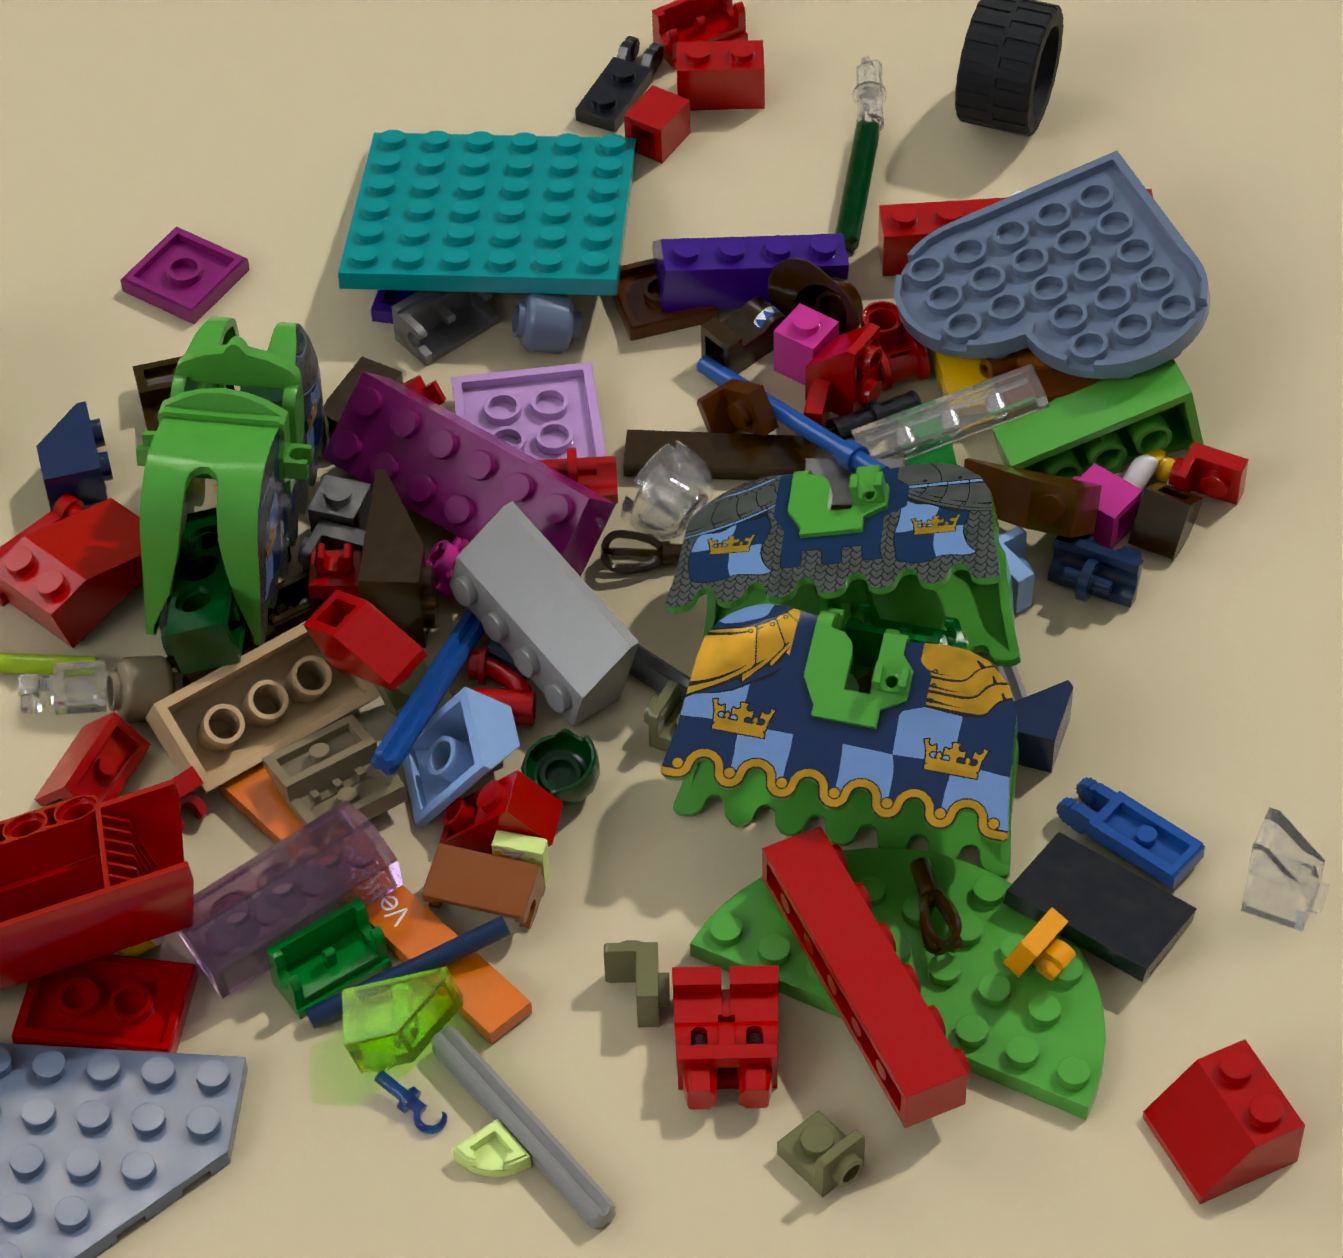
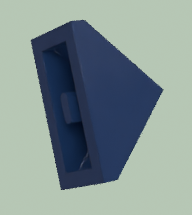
[1014,680,1073,773]

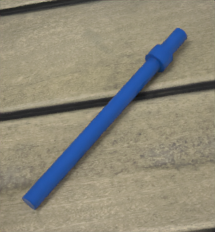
[697,356,890,474]

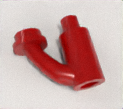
[453,647,537,727]

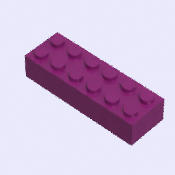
[322,371,616,577]

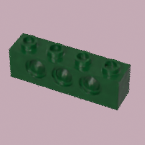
[161,508,247,675]

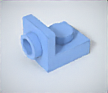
[999,526,1035,615]

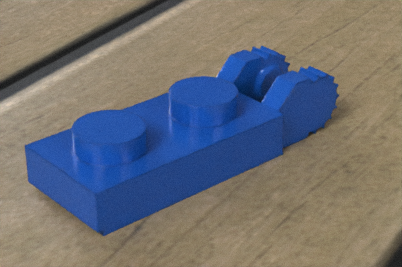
[1056,777,1205,890]

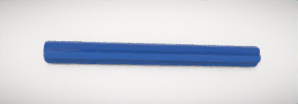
[371,607,485,775]

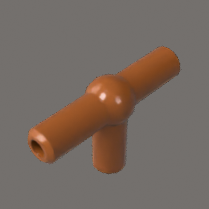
[979,349,1054,378]

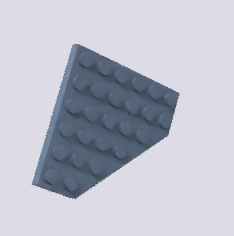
[0,1043,248,1258]

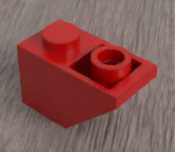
[805,323,883,416]
[303,589,428,691]
[439,770,563,855]

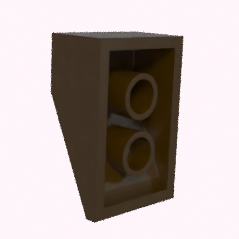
[358,469,439,648]

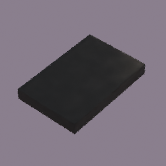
[1003,832,1197,982]

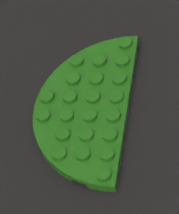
[690,848,1106,1120]

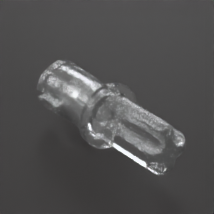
[852,56,887,132]

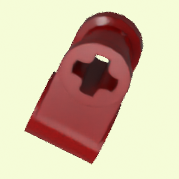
[861,301,930,391]

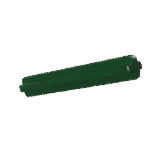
[835,119,880,252]

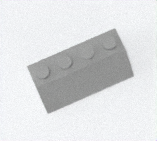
[449,501,640,727]

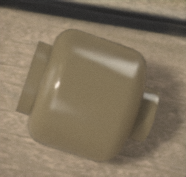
[106,655,184,723]

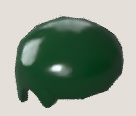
[521,728,600,806]

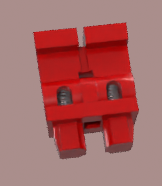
[672,965,779,1110]

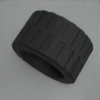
[955,0,1064,136]

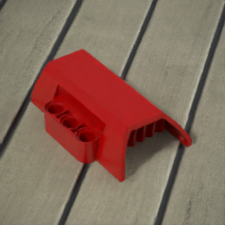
[0,779,194,990]

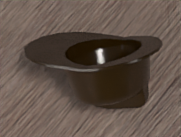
[768,258,863,335]

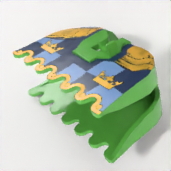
[660,604,1019,878]

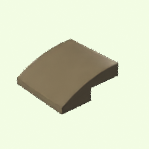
[262,714,408,846]

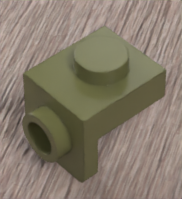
[604,940,670,1027]

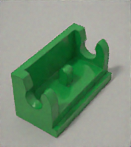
[845,602,969,668]
[266,897,392,1019]

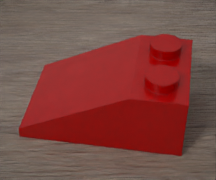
[0,498,143,648]

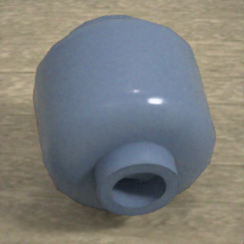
[512,293,582,354]

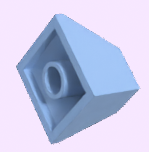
[403,687,520,828]

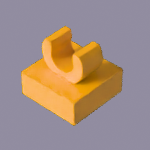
[1002,907,1077,981]

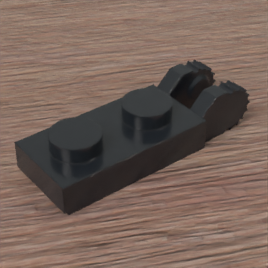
[575,36,664,133]

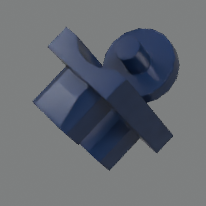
[1047,535,1144,608]

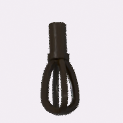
[601,530,682,573]
[910,857,962,956]

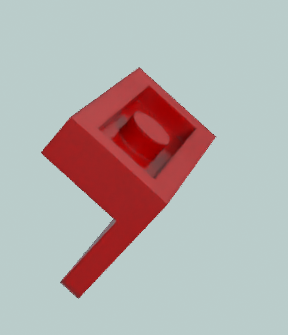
[34,711,151,806]

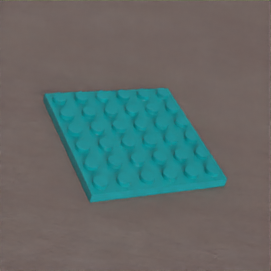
[338,130,637,295]

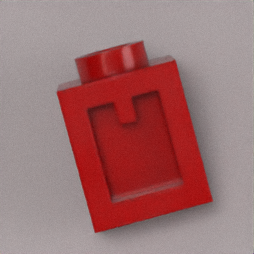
[1168,442,1249,505]

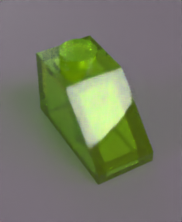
[342,966,464,1073]

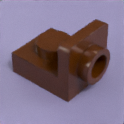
[697,378,779,436]

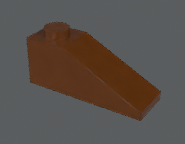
[964,458,1102,538]

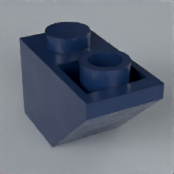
[36,401,113,511]

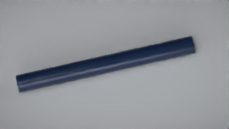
[305,916,511,1029]

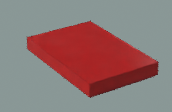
[11,954,199,1053]

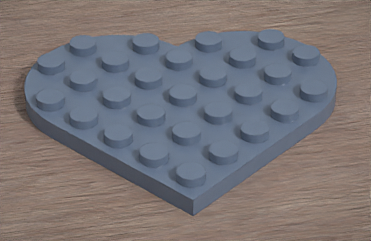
[894,150,1210,379]

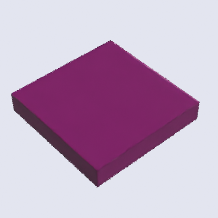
[120,226,249,324]

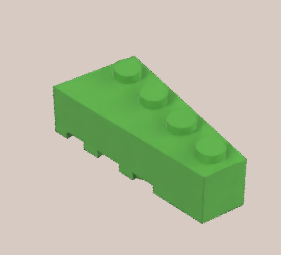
[992,359,1204,479]

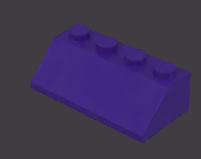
[652,234,849,311]

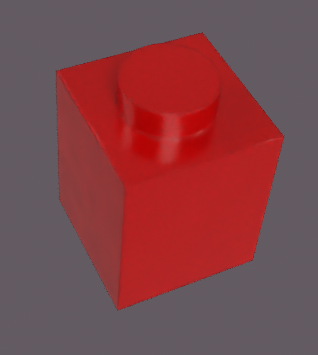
[624,85,690,164]

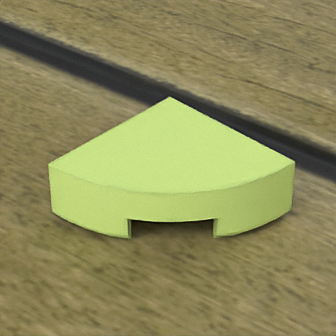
[452,1119,532,1177]

